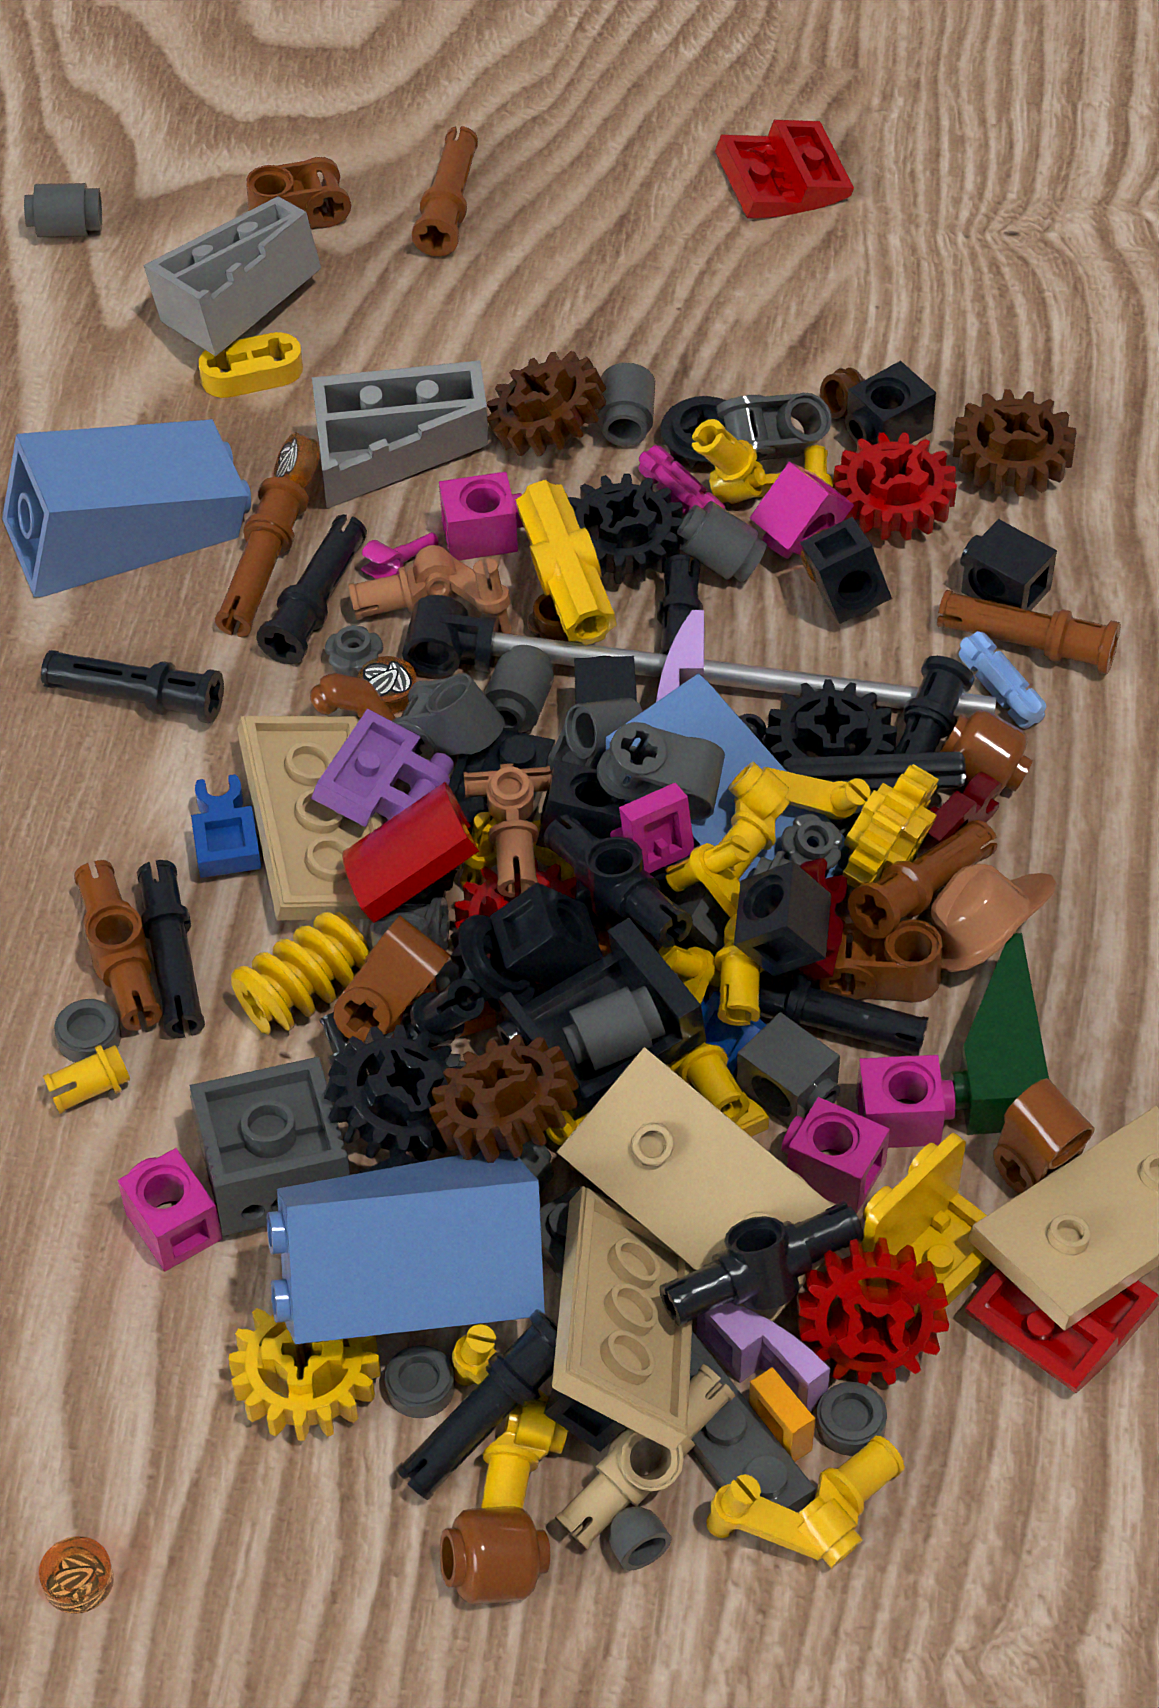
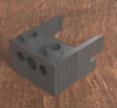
[189,1056,350,1236]

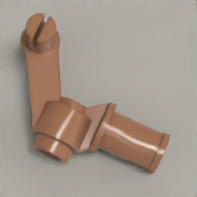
[348,545,512,634]
[464,763,551,897]

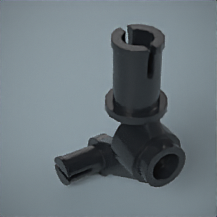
[319,978,485,1087]

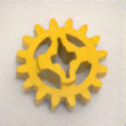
[842,764,939,888]
[228,1308,381,1441]

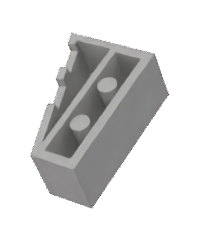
[143,196,321,356]
[312,360,488,509]

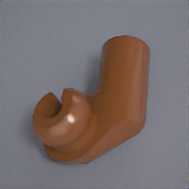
[310,673,396,721]

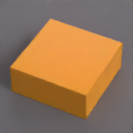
[749,1367,815,1462]

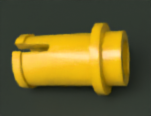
[43,1044,131,1114]

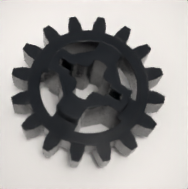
[568,473,683,584]
[765,679,897,767]
[324,1025,464,1162]

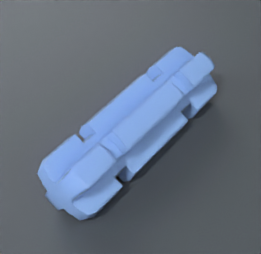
[959,631,1047,729]

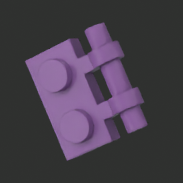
[311,709,454,827]

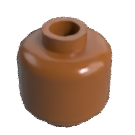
[939,710,1033,799]
[440,1506,551,1604]

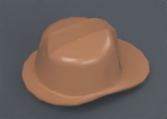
[929,864,1057,972]

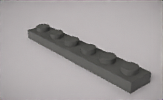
[540,1186,816,1538]

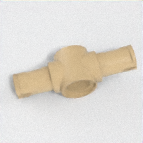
[555,1364,736,1550]

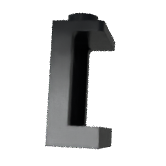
[497,918,707,1121]

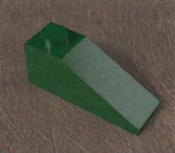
[950,933,1049,1135]

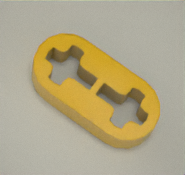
[199,332,303,398]

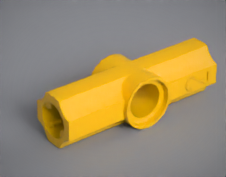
[515,480,617,646]

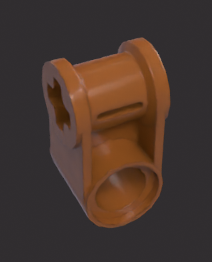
[246,157,352,229]
[334,915,451,1042]
[818,916,942,1003]
[993,1078,1095,1194]

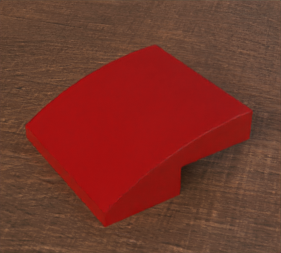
[715,119,854,218]
[342,782,479,923]
[965,1268,1159,1393]

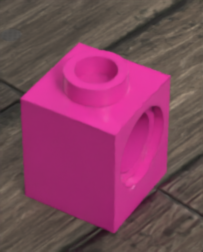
[749,461,854,559]
[439,472,524,561]
[856,1055,955,1148]
[781,1097,890,1213]
[118,1148,223,1272]

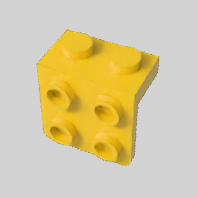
[861,1133,992,1325]

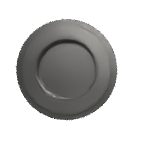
[54,999,121,1063]
[385,1345,455,1418]
[816,1382,887,1456]

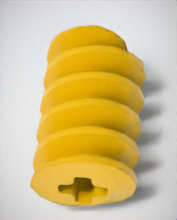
[231,912,370,1035]

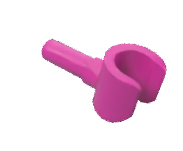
[361,532,439,579]

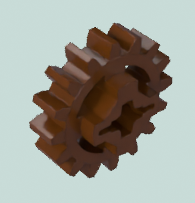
[487,351,606,456]
[952,389,1076,496]
[429,1035,579,1163]

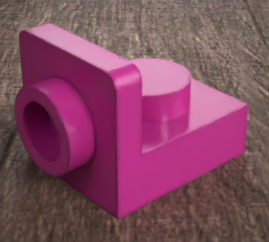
[610,783,694,873]

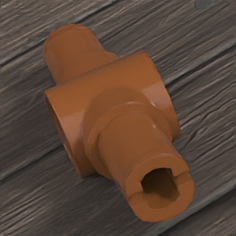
[74,860,162,1031]

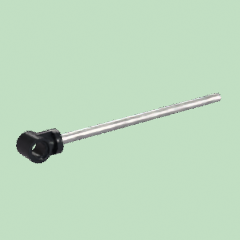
[402,595,996,718]

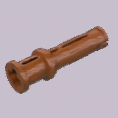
[412,126,478,257]
[215,477,309,637]
[937,590,1121,674]
[848,820,997,939]

